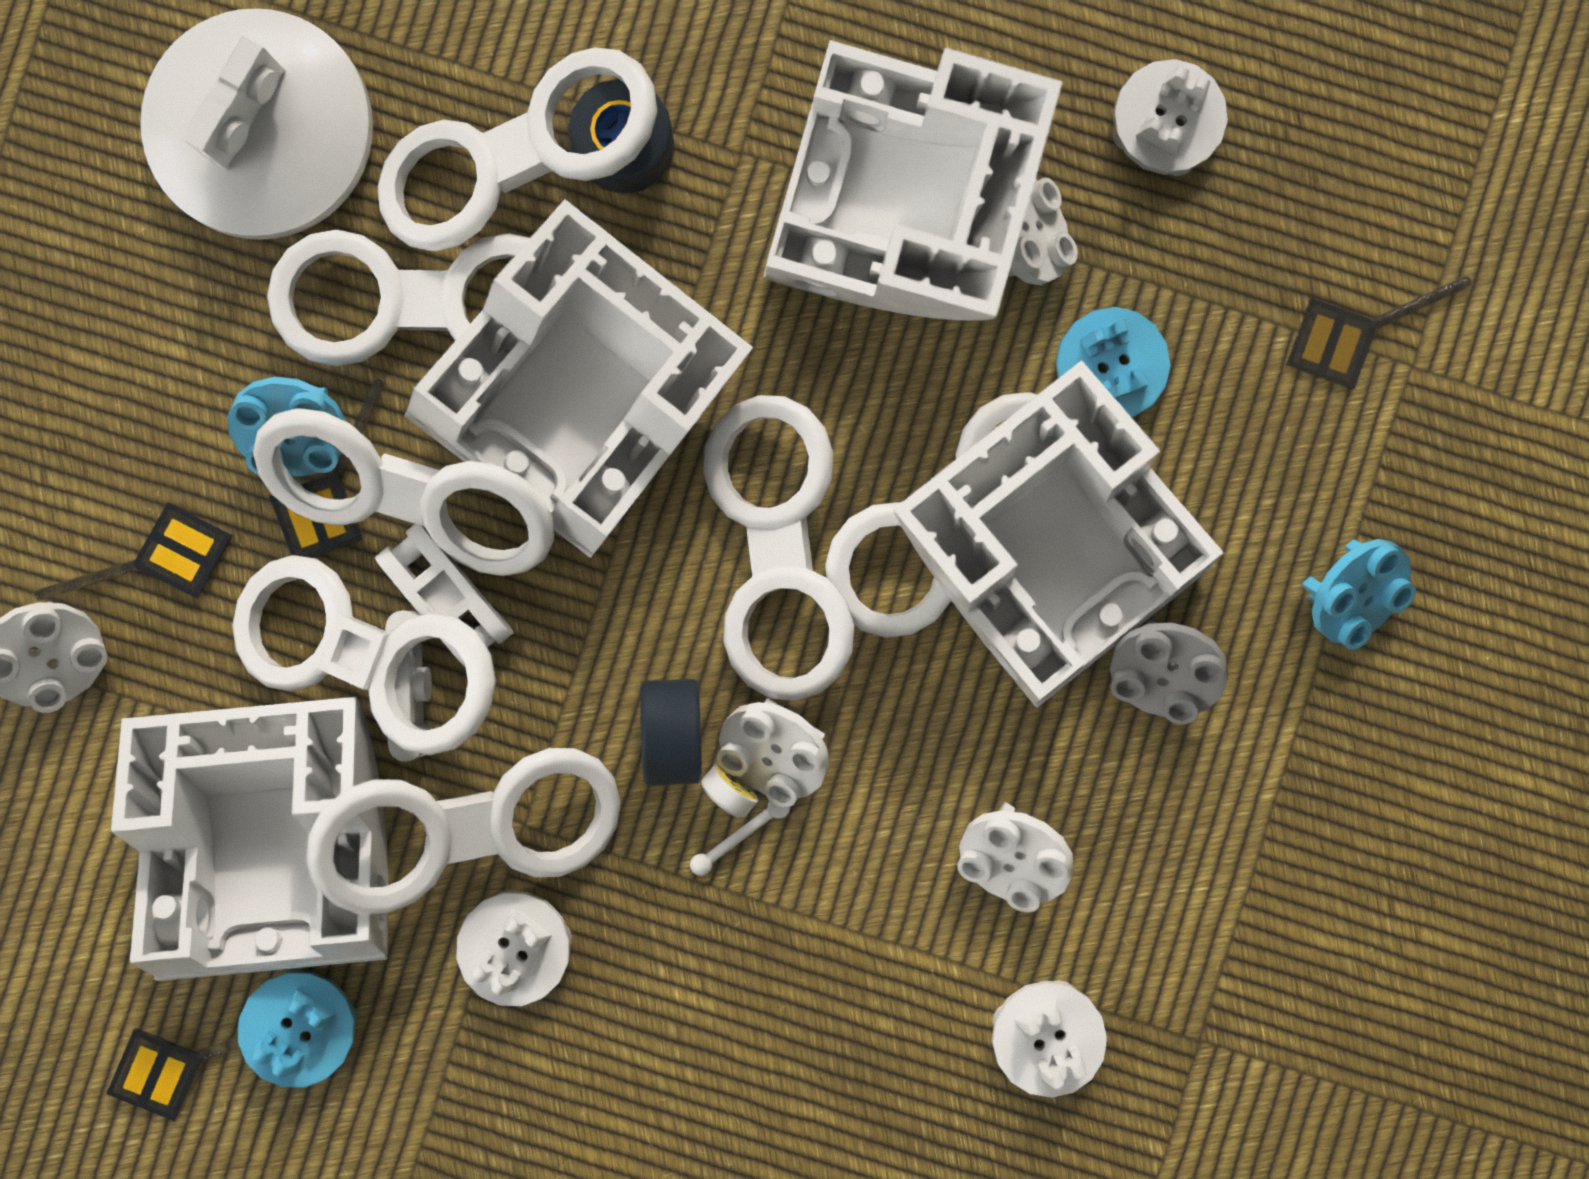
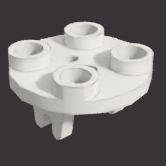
[1112,59,1228,176]
[1009,177,1078,285]
[0,601,108,713]
[716,697,830,807]
[957,802,1074,912]
[456,889,572,1006]
[991,980,1107,1098]

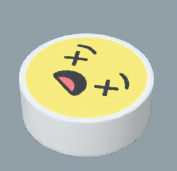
[701,764,759,818]

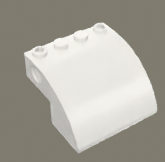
[763,40,1062,320]
[404,199,753,558]
[893,360,1224,708]
[111,697,388,981]

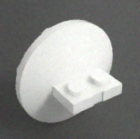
[141,9,373,240]

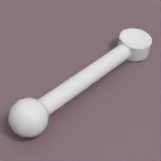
[690,800,790,876]

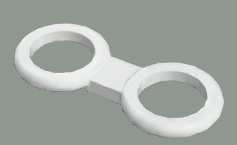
[378,47,657,251]
[267,230,530,366]
[825,392,1037,638]
[703,395,854,701]
[253,408,555,576]
[232,555,496,755]
[306,748,621,915]

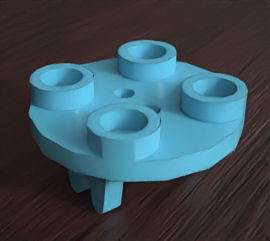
[1055,307,1171,418]
[227,377,346,477]
[1301,539,1416,650]
[238,969,358,1087]

